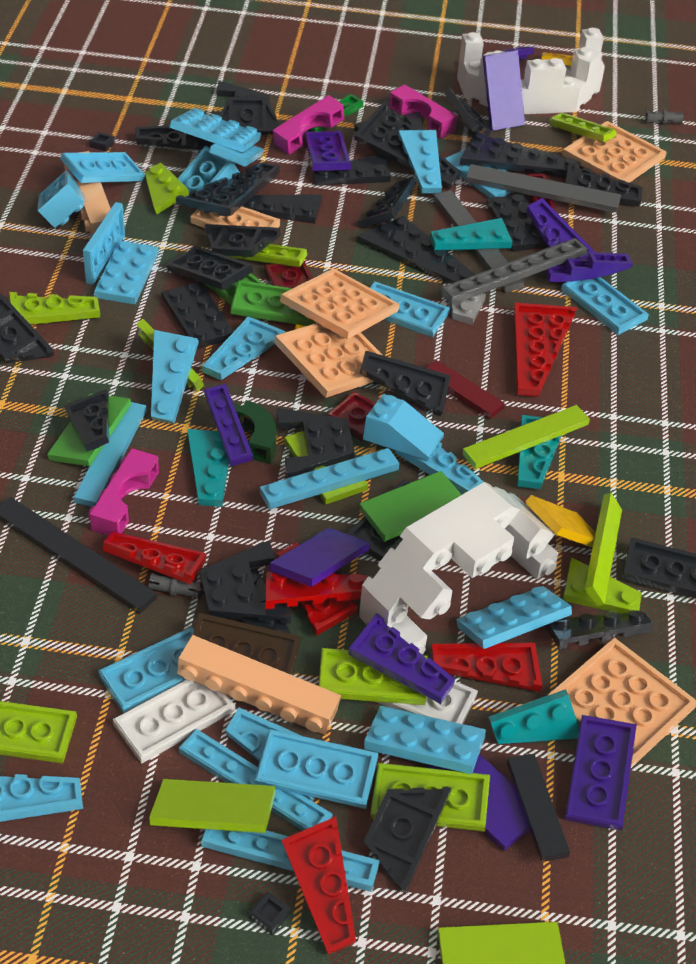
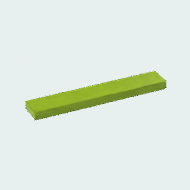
[462,405,590,469]
[584,493,622,607]

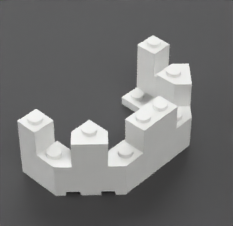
[457,28,605,114]
[359,482,558,655]

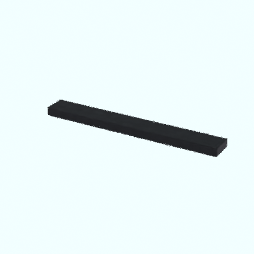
[0,496,157,614]

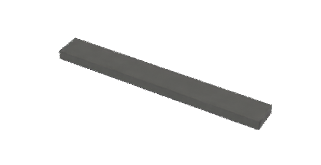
[466,164,621,213]
[434,190,524,293]
[440,238,588,305]

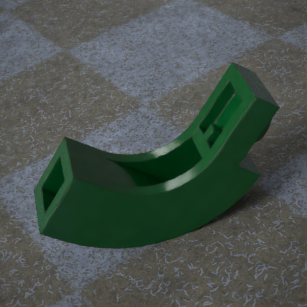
[233,400,277,464]

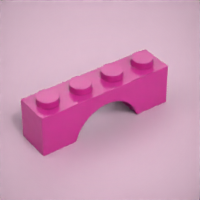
[389,85,457,139]
[273,95,344,155]
[88,449,159,536]

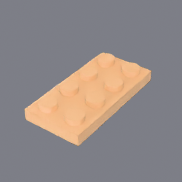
[191,207,280,228]

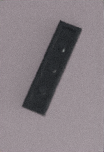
[507,754,570,862]

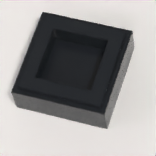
[89,132,115,152]
[249,891,291,935]

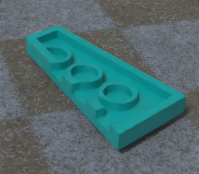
[430,218,513,250]
[517,415,562,489]
[187,429,229,507]

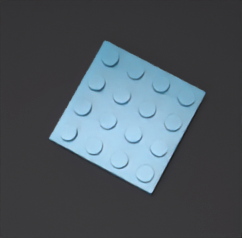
[170,108,261,153]

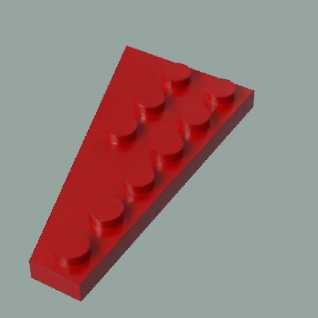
[514,303,577,397]

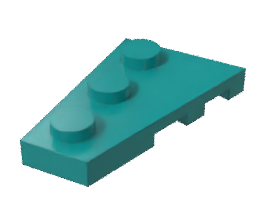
[489,689,579,744]

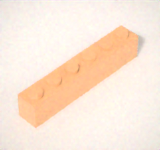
[64,151,111,237]
[177,635,341,735]

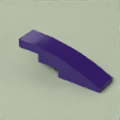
[545,252,633,282]

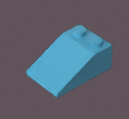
[178,146,240,196]
[38,169,85,228]
[363,394,444,461]

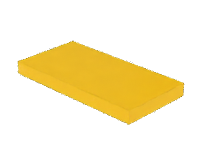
[525,495,596,548]

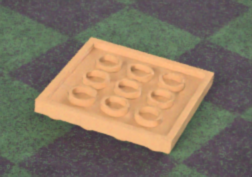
[562,121,666,182]
[280,268,400,339]
[274,323,382,398]
[548,637,696,768]

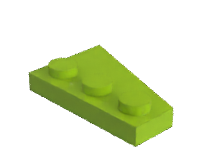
[145,162,189,214]
[563,558,642,614]

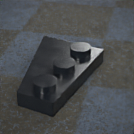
[64,389,109,452]

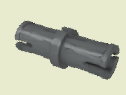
[645,110,683,125]
[148,574,202,599]

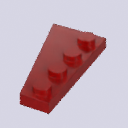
[103,531,207,585]
[277,542,358,636]
[265,572,368,609]
[431,643,543,692]
[281,816,356,955]

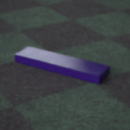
[204,384,253,466]

